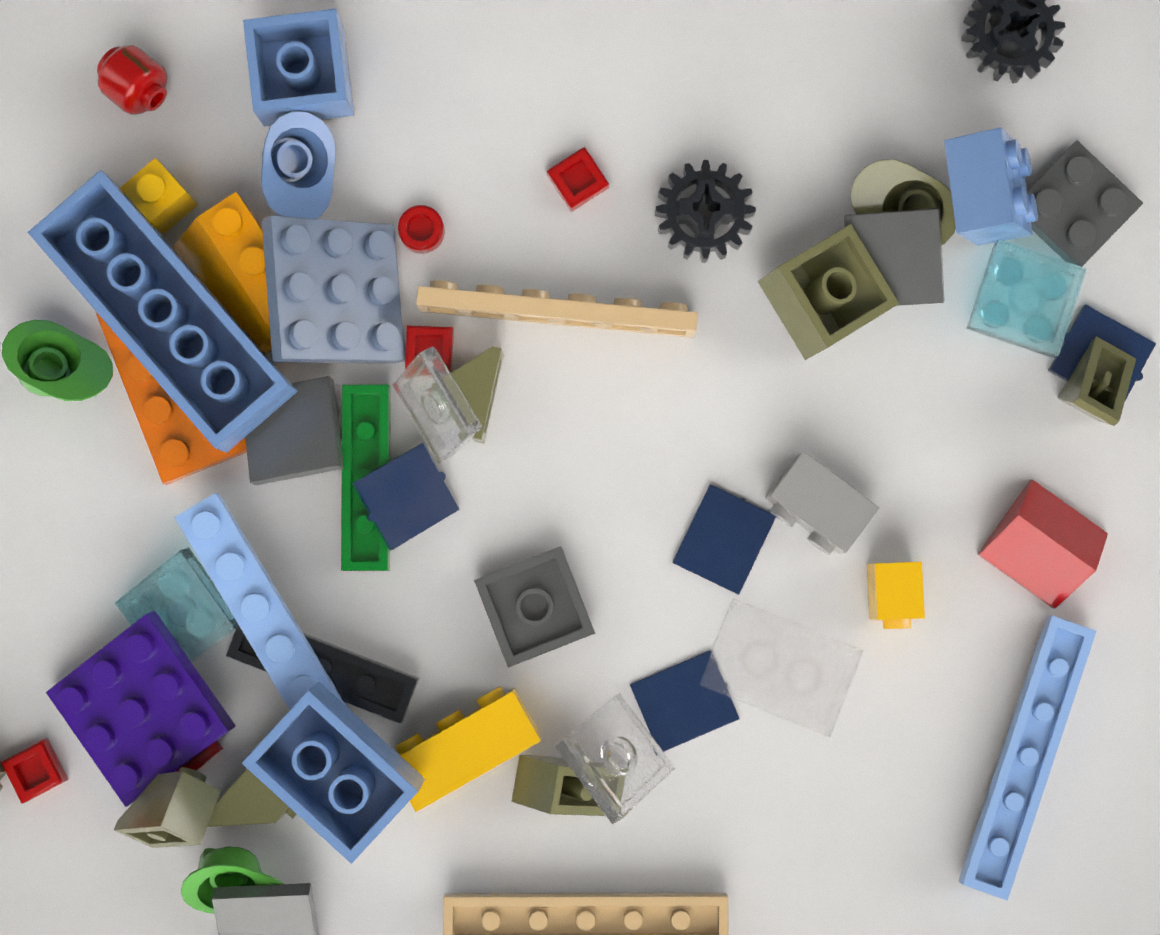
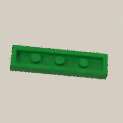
[341,384,391,571]

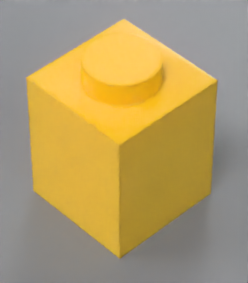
[120,157,198,234]
[866,562,925,629]

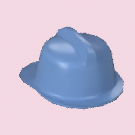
[261,112,336,219]

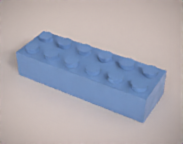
[27,170,298,453]

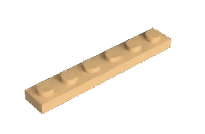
[416,280,698,338]
[443,893,729,935]

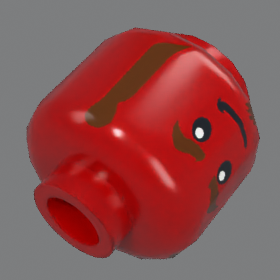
[97,45,167,115]

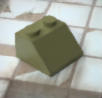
[757,224,899,360]

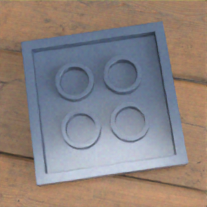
[262,215,405,364]

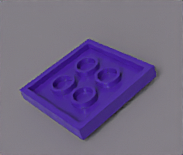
[46,611,236,807]

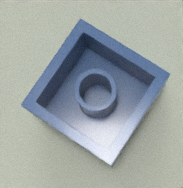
[243,9,354,127]
[944,127,1038,246]

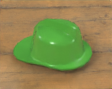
[2,319,113,401]
[181,846,284,914]

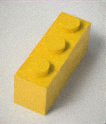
[394,686,542,812]

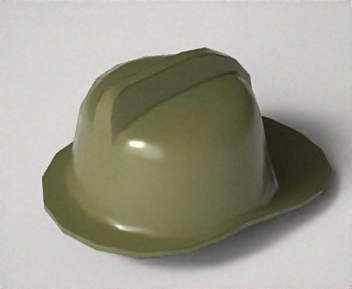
[851,159,956,245]

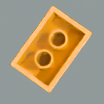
[173,192,272,353]

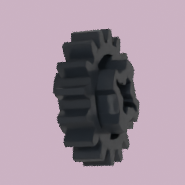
[961,0,1066,84]
[655,160,756,263]

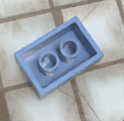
[242,682,425,864]

